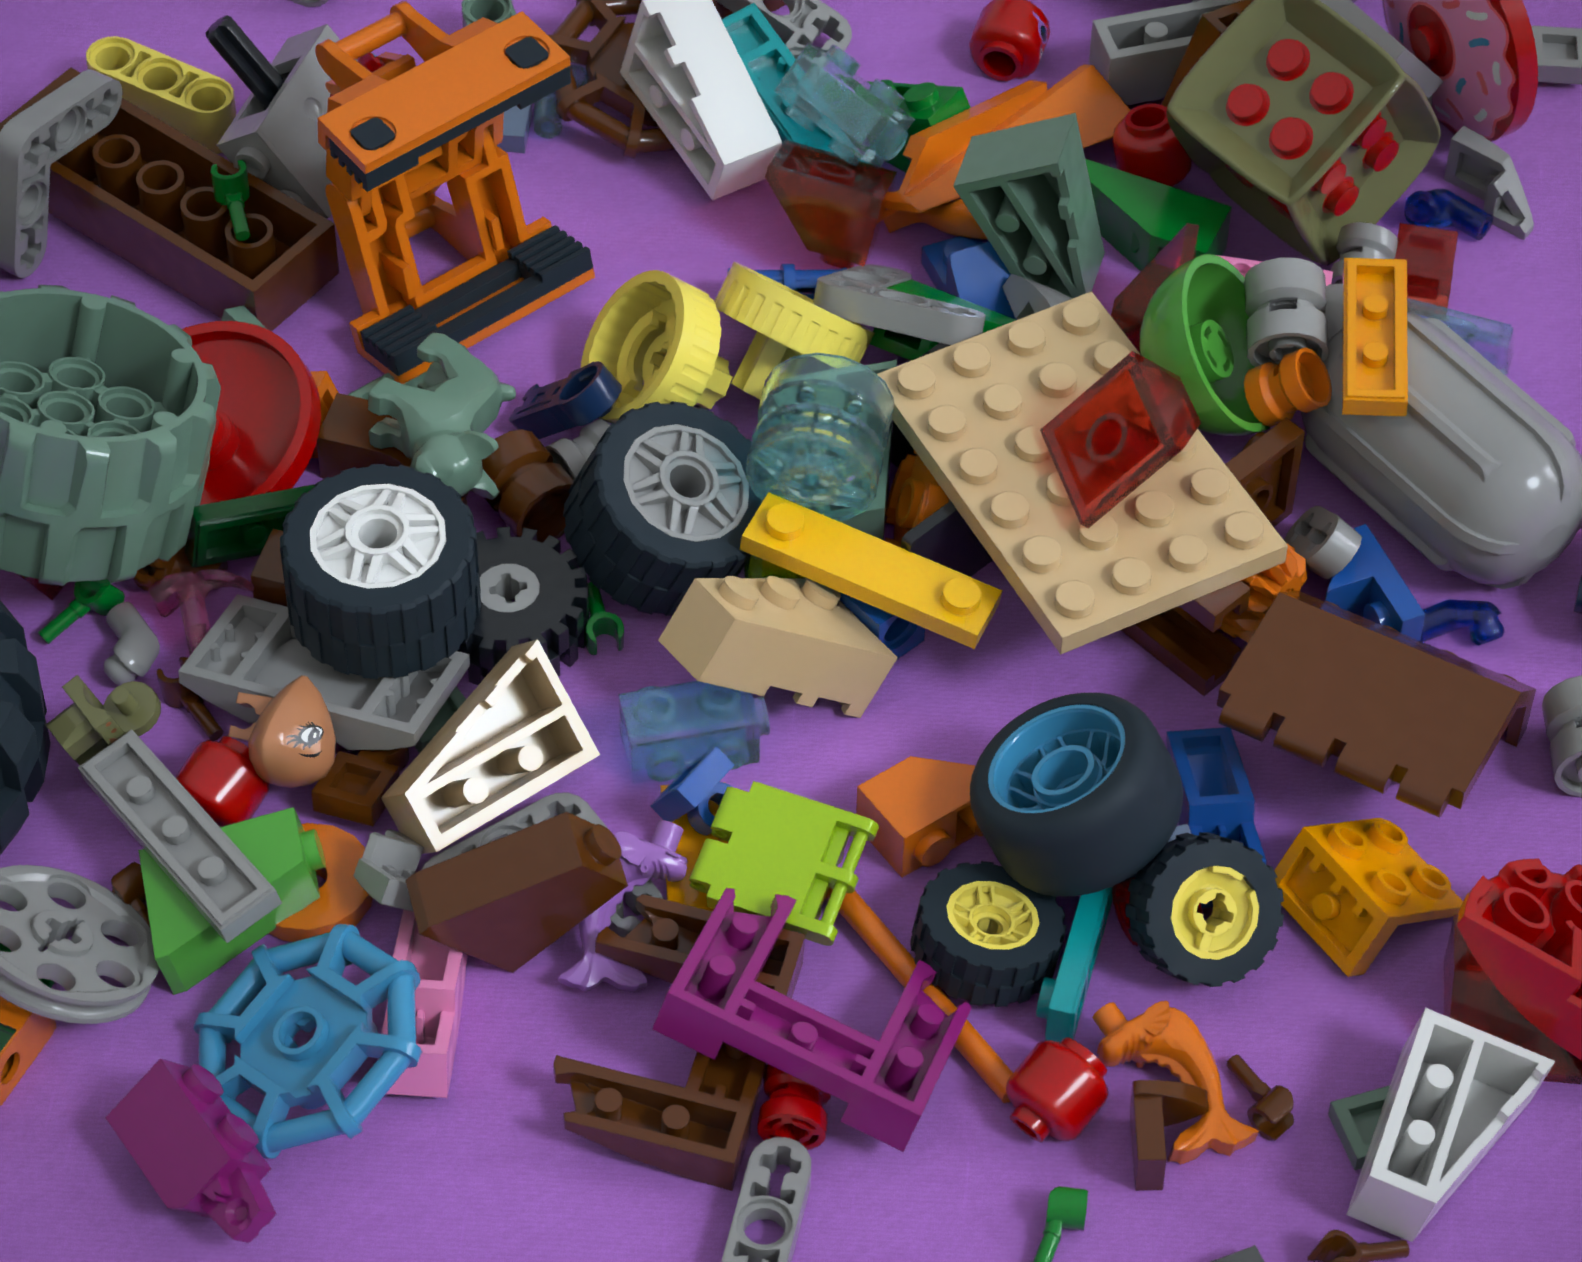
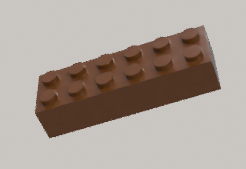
[0,67,339,331]

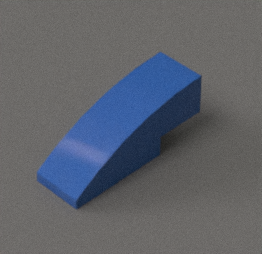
[1166,727,1267,909]

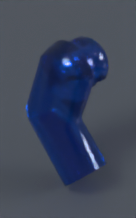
[1404,189,1494,241]
[1420,599,1505,646]

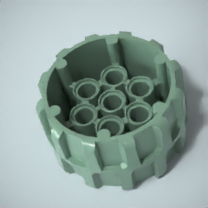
[0,285,221,586]

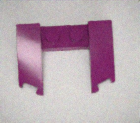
[652,888,972,1152]

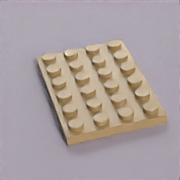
[873,291,1288,654]

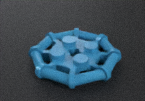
[193,924,422,1159]

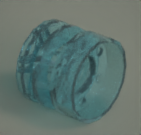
[746,353,894,521]

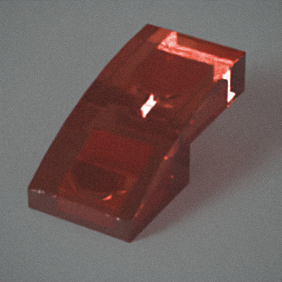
[1394,223,1458,324]

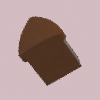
[1130,1080,1208,1191]

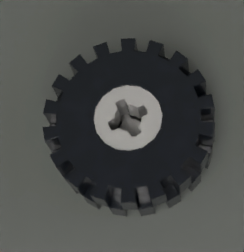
[457,527,589,685]

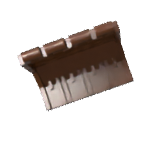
[1217,591,1536,818]

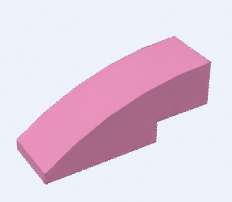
[378,909,468,1098]

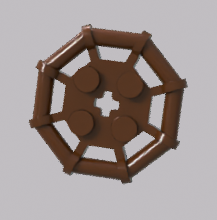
[548,0,676,159]

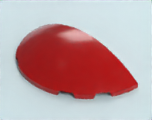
[1456,858,1582,1060]

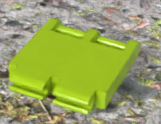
[689,781,879,946]

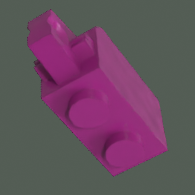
[105,1059,276,1243]

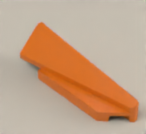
[884,64,1130,213]

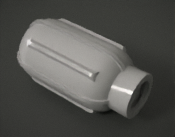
[1301,283,1582,589]

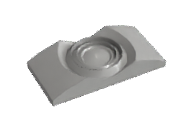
[178,594,470,750]

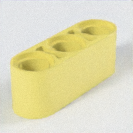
[86,36,237,154]

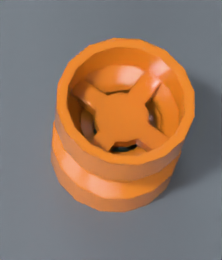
[1244,347,1332,427]

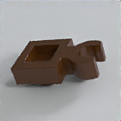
[311,747,409,827]

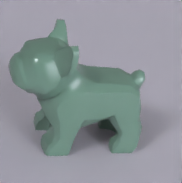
[368,332,516,500]

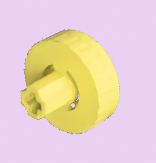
[714,262,875,407]
[580,270,732,424]

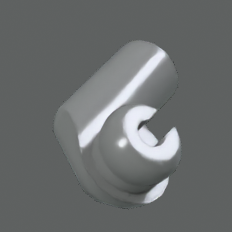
[104,602,160,686]

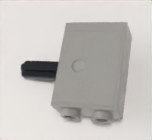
[205,15,340,219]

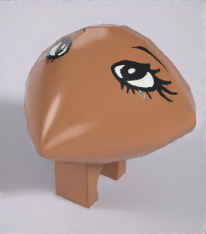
[228,675,336,788]

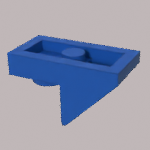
[921,236,1018,320]
[1325,524,1425,641]

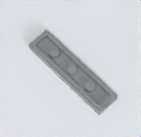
[78,729,282,943]

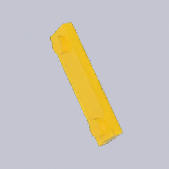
[740,492,1003,649]

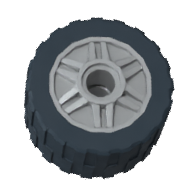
[563,401,775,616]

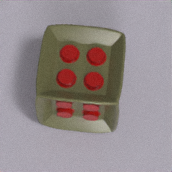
[1166,0,1441,266]

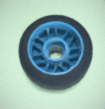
[970,693,1183,897]

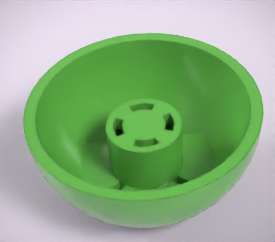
[1140,254,1270,436]

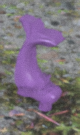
[558,820,687,993]

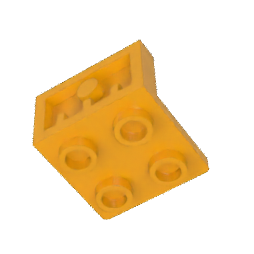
[1274,818,1463,977]

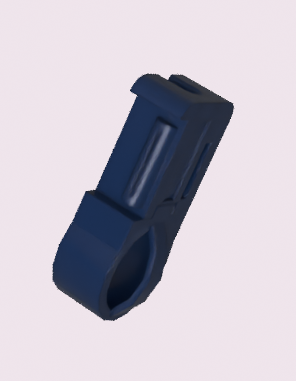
[509,361,622,439]

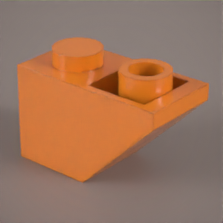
[856,756,984,878]

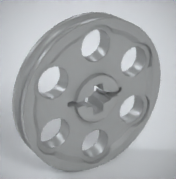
[0,865,159,1024]

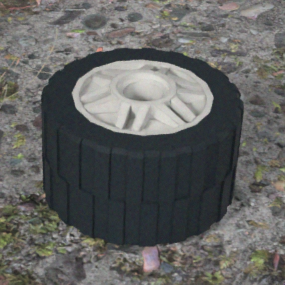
[280,464,481,679]

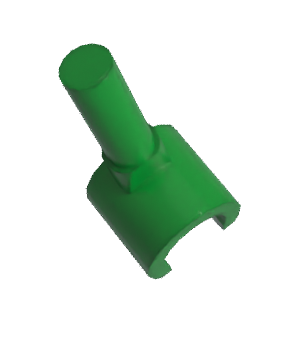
[211,160,250,241]
[38,579,125,644]
[586,582,624,655]
[1033,1186,1088,1262]

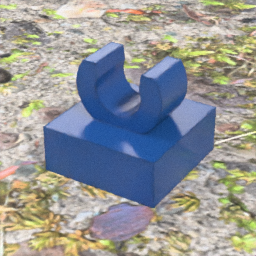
[650,746,734,836]

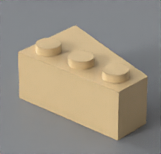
[658,576,898,718]
[381,639,600,854]

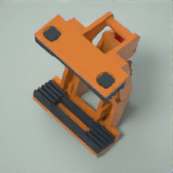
[315,1,595,384]

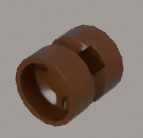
[482,429,573,543]

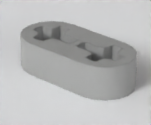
[1284,506,1362,579]

